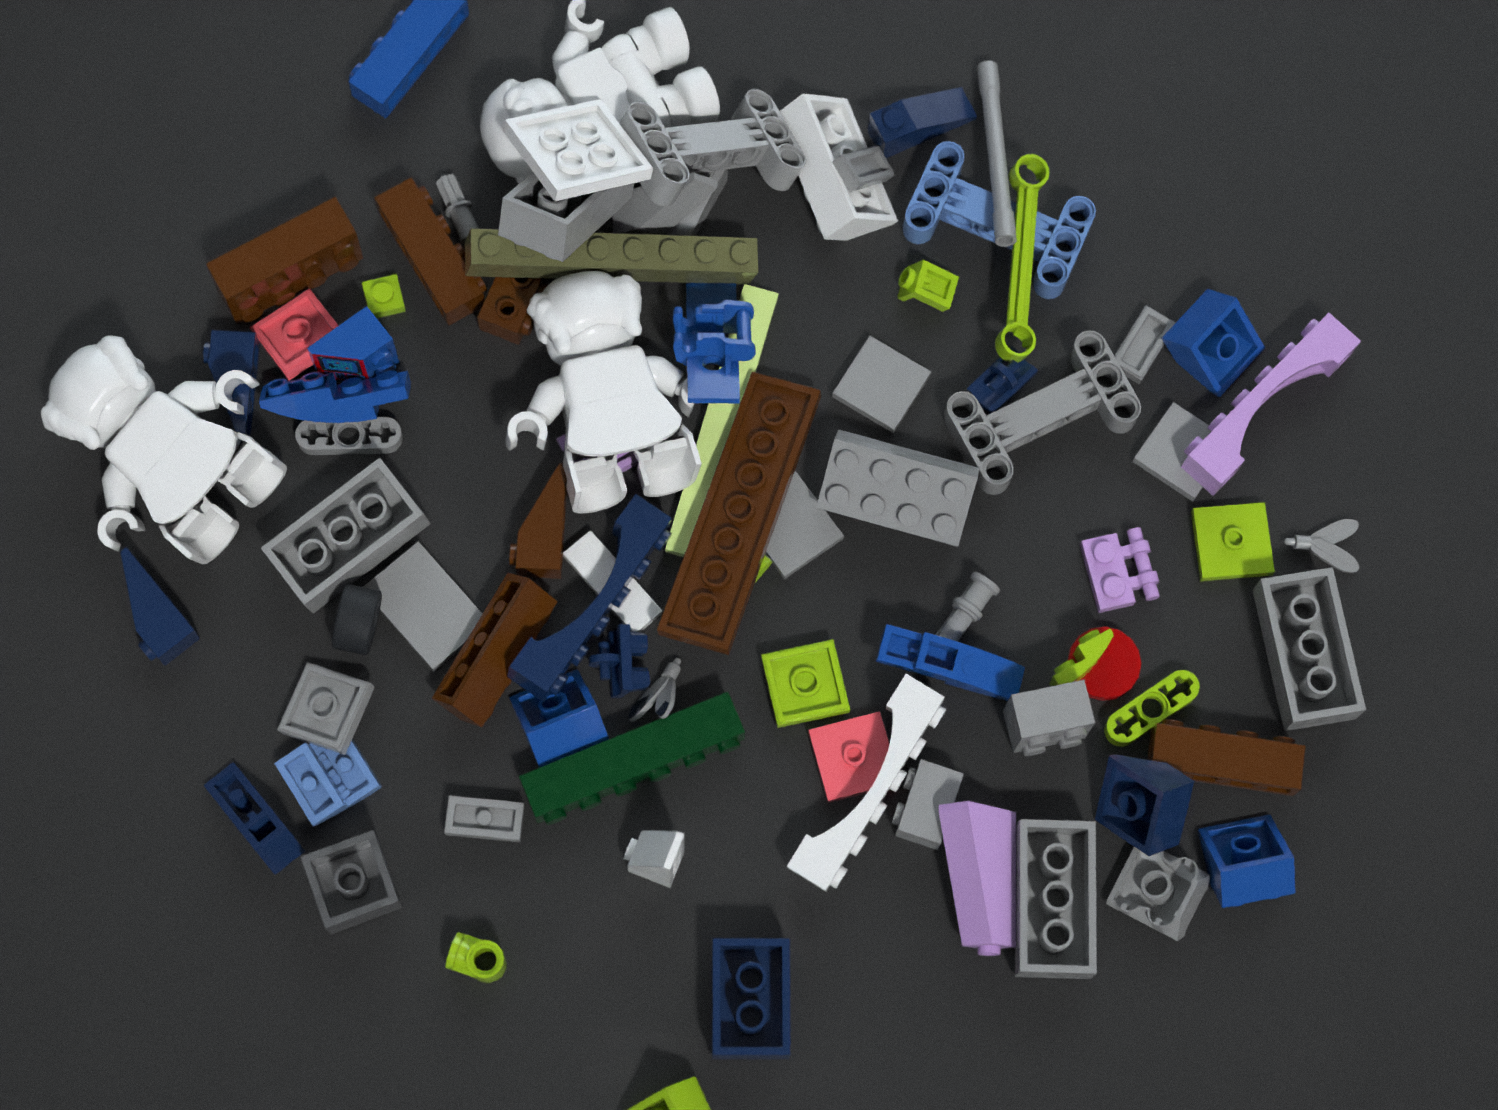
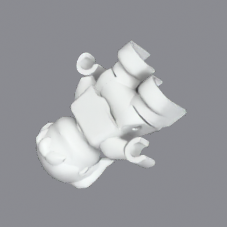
[480,0,720,183]
[506,271,702,513]
[41,335,287,564]

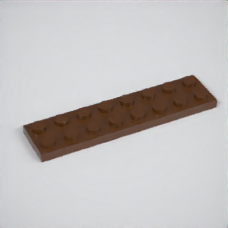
[657,372,821,655]

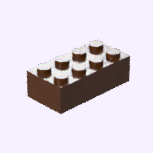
[206,196,363,324]

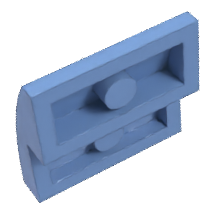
[274,738,382,827]

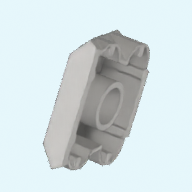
[1106,847,1211,941]

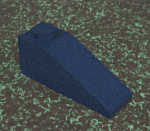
[867,87,977,158]
[203,330,260,444]
[120,547,200,666]
[203,762,305,875]

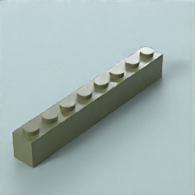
[465,228,758,285]

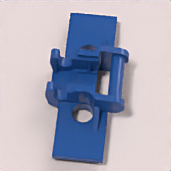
[673,283,756,404]

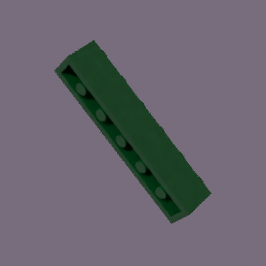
[519,692,745,825]

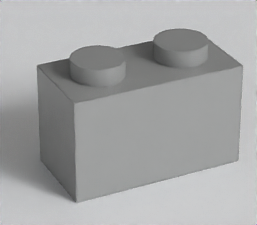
[892,759,964,850]

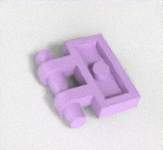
[1080,527,1160,613]

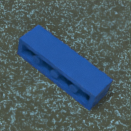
[348,0,469,119]

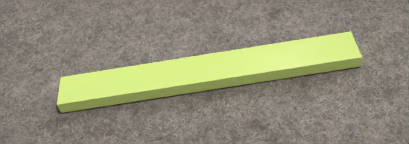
[665,284,779,557]

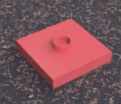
[249,289,339,381]
[808,711,889,803]

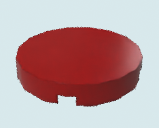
[1067,626,1142,701]

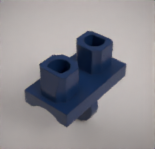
[966,346,1038,414]
[588,624,650,698]

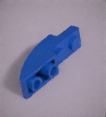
[259,370,411,423]
[875,624,1025,701]

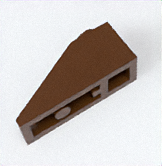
[509,463,567,579]

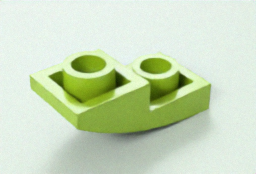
[1049,629,1114,687]

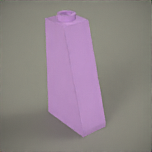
[939,801,1016,956]

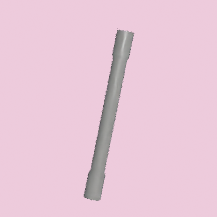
[977,61,1017,247]

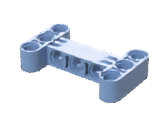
[902,141,1096,299]

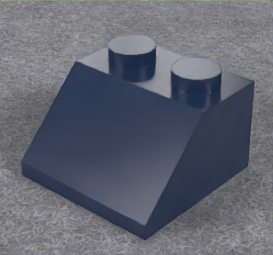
[1095,754,1194,856]

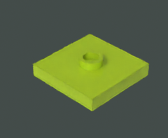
[1191,502,1275,581]
[761,639,850,728]

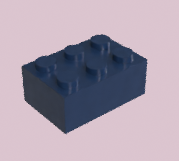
[712,938,790,1059]

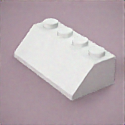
[780,94,898,241]

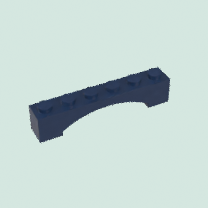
[507,494,672,702]

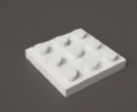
[503,99,653,201]

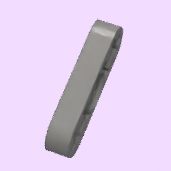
[295,417,403,455]

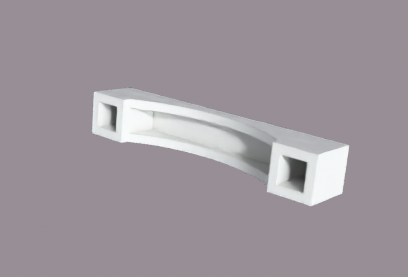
[787,674,947,892]

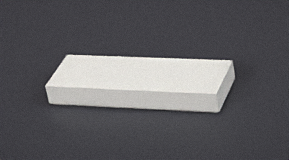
[563,530,662,633]

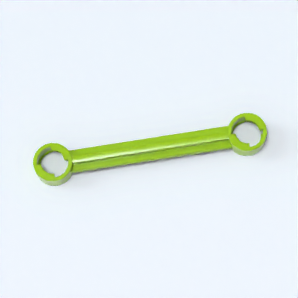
[995,154,1049,363]

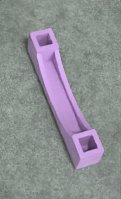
[1181,313,1361,496]

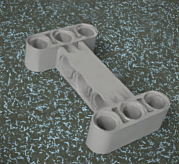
[619,89,806,207]
[944,330,1141,495]

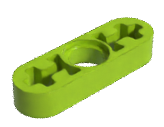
[1104,670,1200,747]

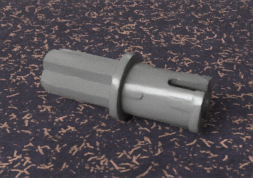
[436,174,479,244]

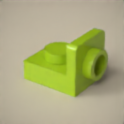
[897,260,959,312]

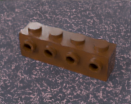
[374,177,487,326]
[477,277,549,345]
[432,573,558,728]
[1148,720,1305,796]

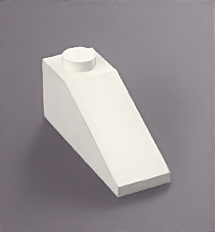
[624,831,684,888]

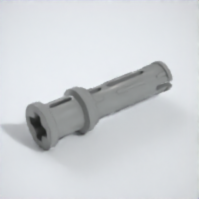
[935,572,1000,642]

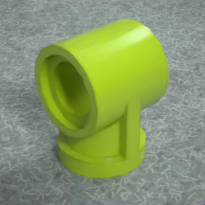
[445,932,507,983]

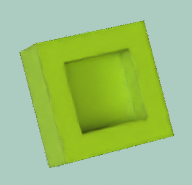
[362,274,406,318]

